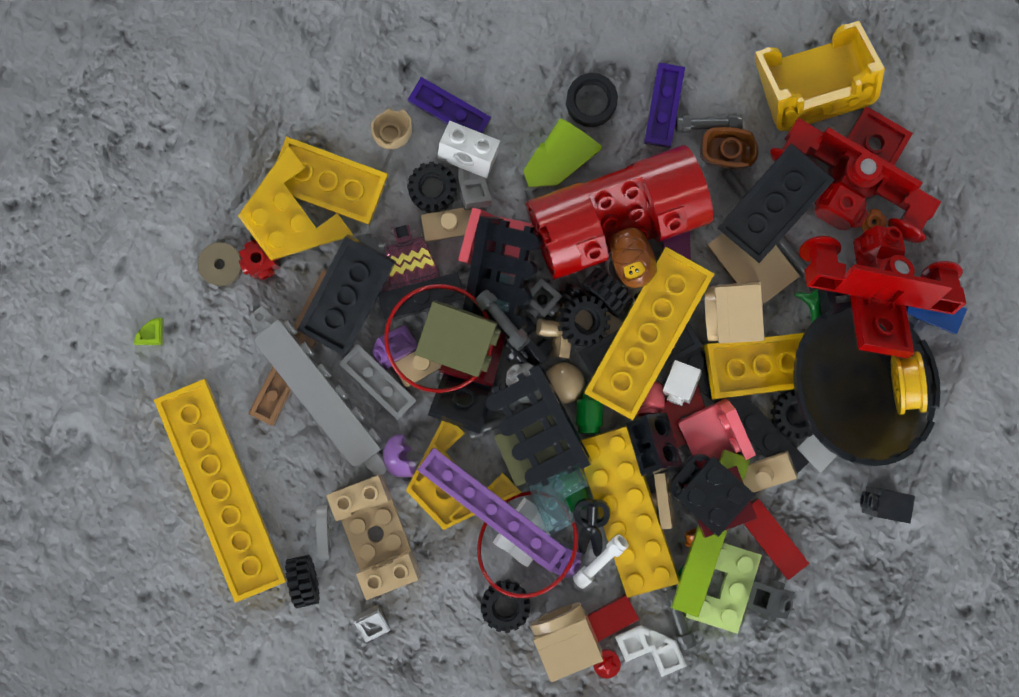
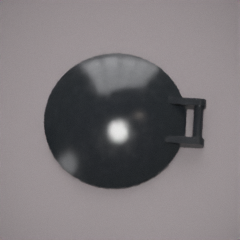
[793,289,941,466]

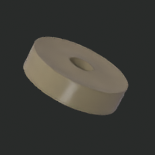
[198,242,242,287]

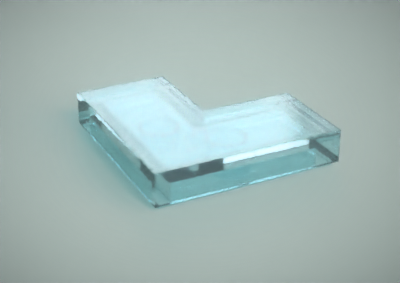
[528,464,589,535]

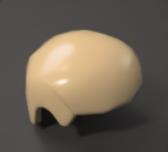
[371,108,412,149]
[546,362,587,405]

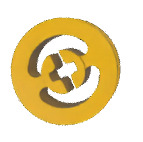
[891,351,928,415]

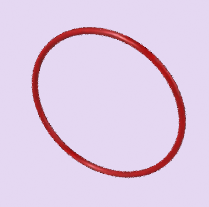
[384,284,493,393]
[477,491,578,598]

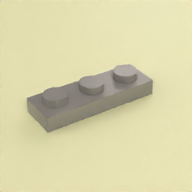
[339,344,417,420]

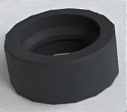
[566,73,618,127]

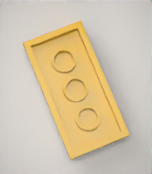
[277,136,389,226]
[704,333,804,400]

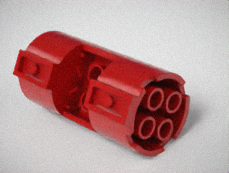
[525,145,713,279]

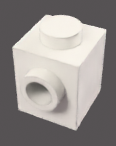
[663,360,702,406]

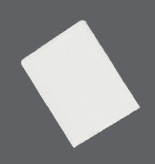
[797,433,836,473]

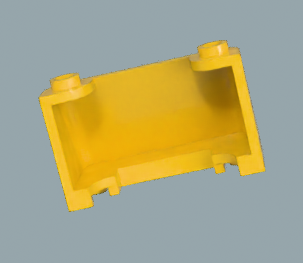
[755,21,885,131]

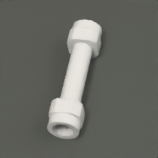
[573,534,629,589]

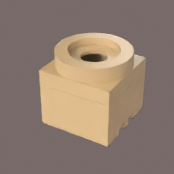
[705,282,764,343]
[530,602,603,682]

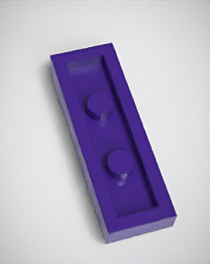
[643,62,685,148]
[408,77,491,134]

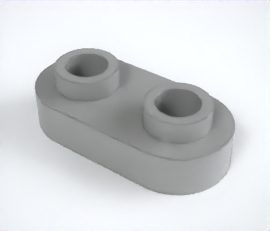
[311,504,332,560]

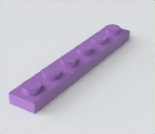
[417,448,567,572]

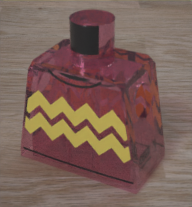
[386,225,441,290]

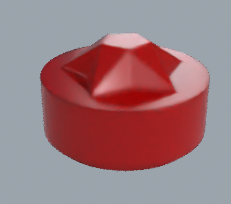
[593,649,621,679]

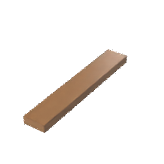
[248,269,327,426]

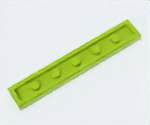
[671,450,751,618]

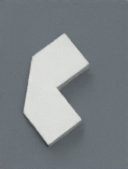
[615,624,687,677]

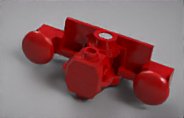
[770,106,941,243]
[799,225,966,358]

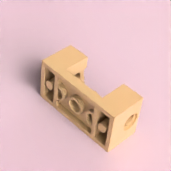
[326,474,421,600]

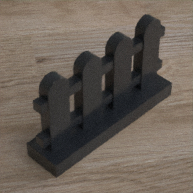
[463,216,543,336]
[486,363,592,487]

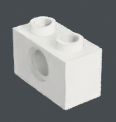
[437,121,500,178]

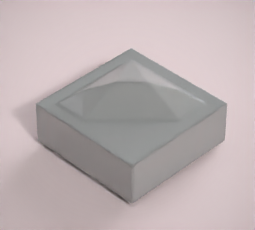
[353,605,391,642]

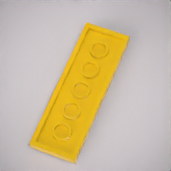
[584,247,714,420]
[581,426,680,598]

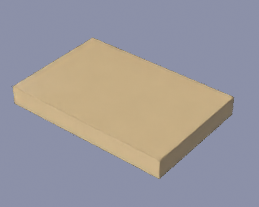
[707,233,800,305]

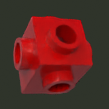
[238,239,281,280]

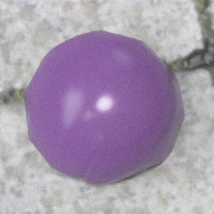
[383,434,415,477]

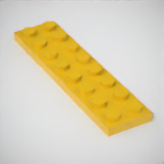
[154,379,287,603]

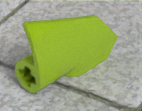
[523,119,602,187]

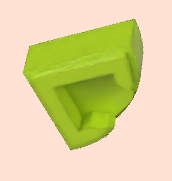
[134,318,164,345]

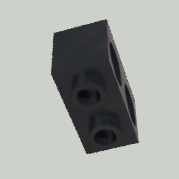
[626,412,683,476]
[860,486,915,524]

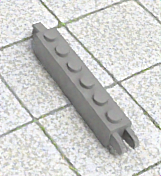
[249,306,387,476]

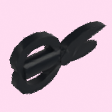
[574,498,610,557]

